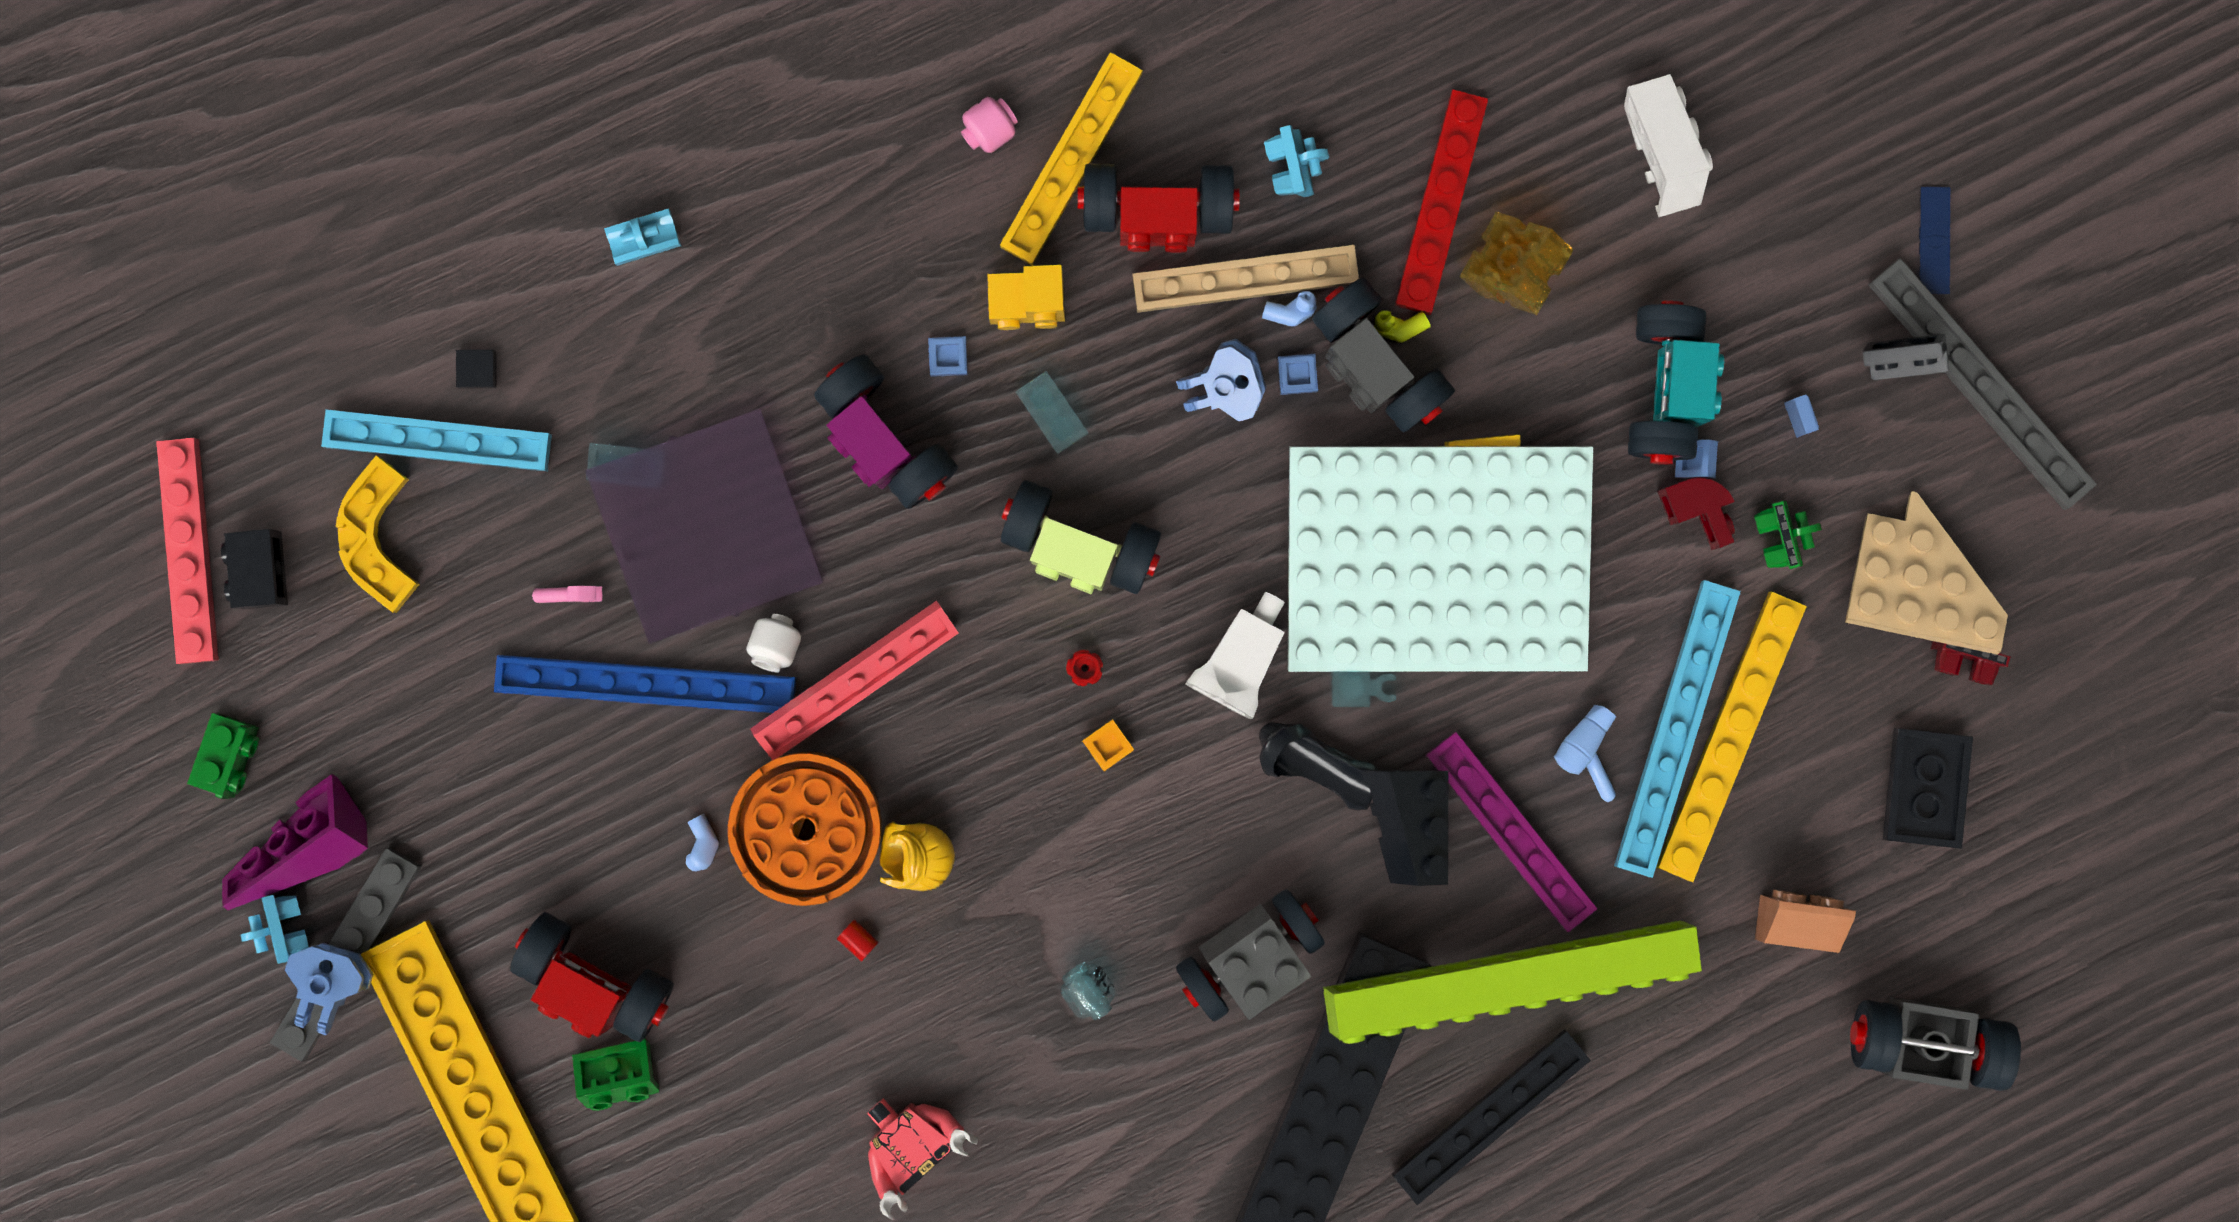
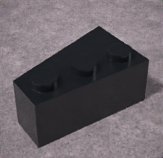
[1361,770,1449,886]

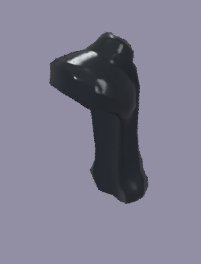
[1259,722,1378,811]

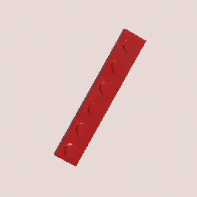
[1394,89,1488,315]

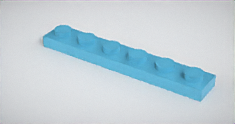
[321,410,552,472]

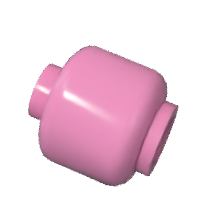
[961,97,1018,153]

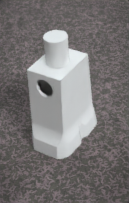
[1185,592,1285,719]

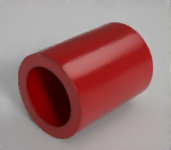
[837,919,879,962]

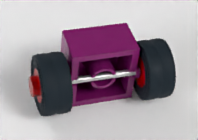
[814,354,958,509]

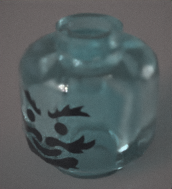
[1060,962,1116,1020]

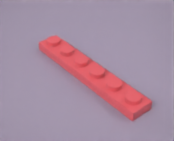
[156,438,219,664]
[750,601,959,760]

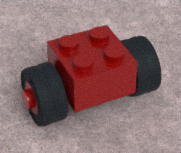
[1078,164,1240,253]
[510,912,674,1042]

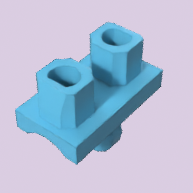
[1264,125,1329,197]
[604,208,681,266]
[240,895,309,964]

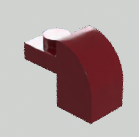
[1657,478,1735,550]

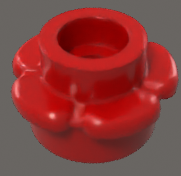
[1066,650,1103,686]

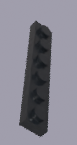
[1391,1030,1591,1205]

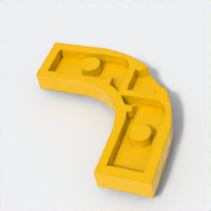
[336,455,420,613]

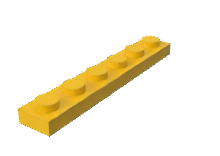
[1000,52,1143,266]

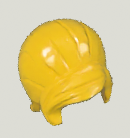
[880,821,955,891]

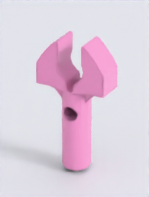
[532,586,602,603]

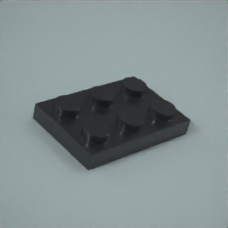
[1883,728,1973,849]

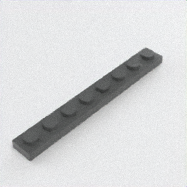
[1868,258,2097,510]

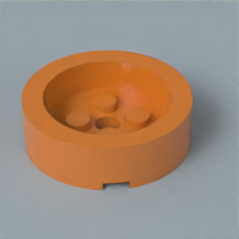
[728,752,882,906]

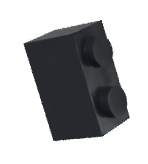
[221,529,288,609]

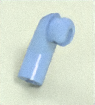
[1262,291,1317,327]
[686,814,719,872]

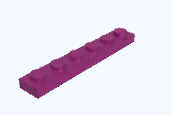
[1426,732,1597,932]

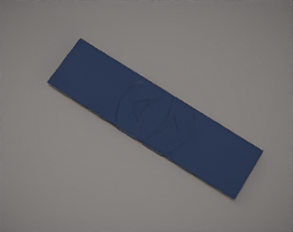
[1919,187,1950,294]

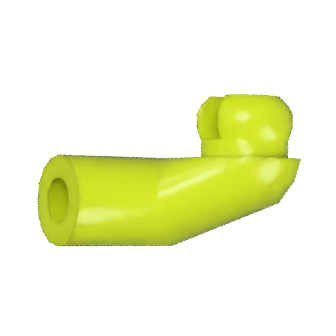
[1374,310,1431,343]

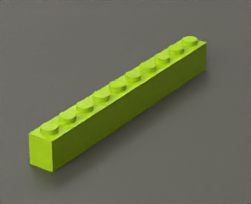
[1323,920,1702,1043]

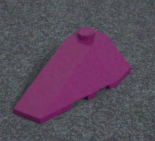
[222,774,368,910]

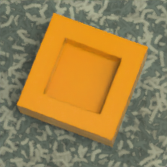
[1082,719,1134,771]

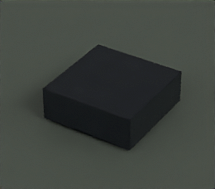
[456,350,496,389]

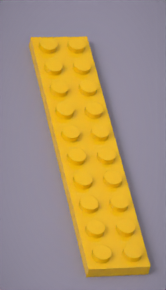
[361,920,579,1222]

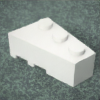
[1624,74,1713,217]

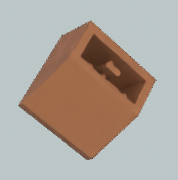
[1755,890,1856,953]

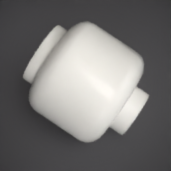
[746,614,801,672]

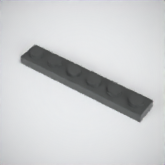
[270,847,422,1062]

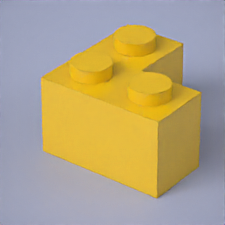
[987,265,1065,330]

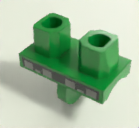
[1754,501,1822,569]

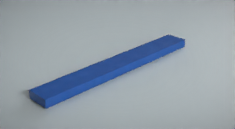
[494,655,797,713]

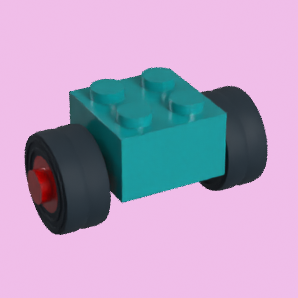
[1628,301,1724,465]

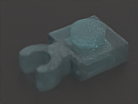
[1331,671,1396,707]

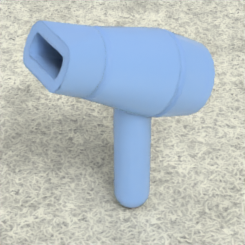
[1554,705,1616,802]

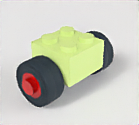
[1001,480,1161,594]

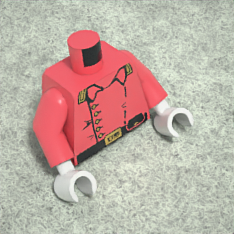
[867,1098,978,1220]

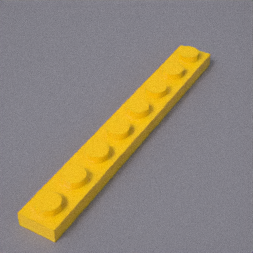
[1656,592,1807,882]

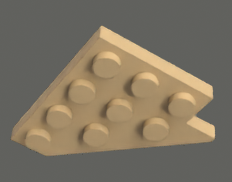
[1845,491,2008,655]

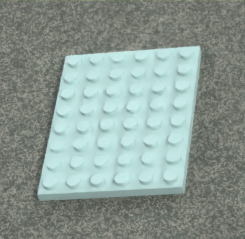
[1288,446,1593,672]

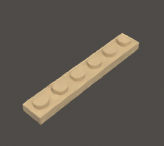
[1132,245,1359,313]

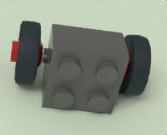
[1176,889,1325,1022]

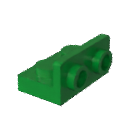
[187,713,259,799]
[572,1038,659,1111]

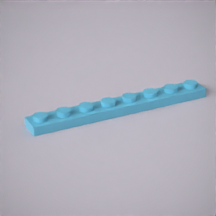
[1614,580,1741,878]

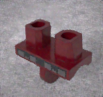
[1930,641,2011,685]

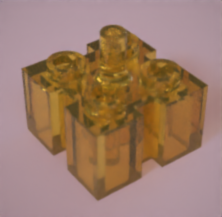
[1459,212,1573,315]

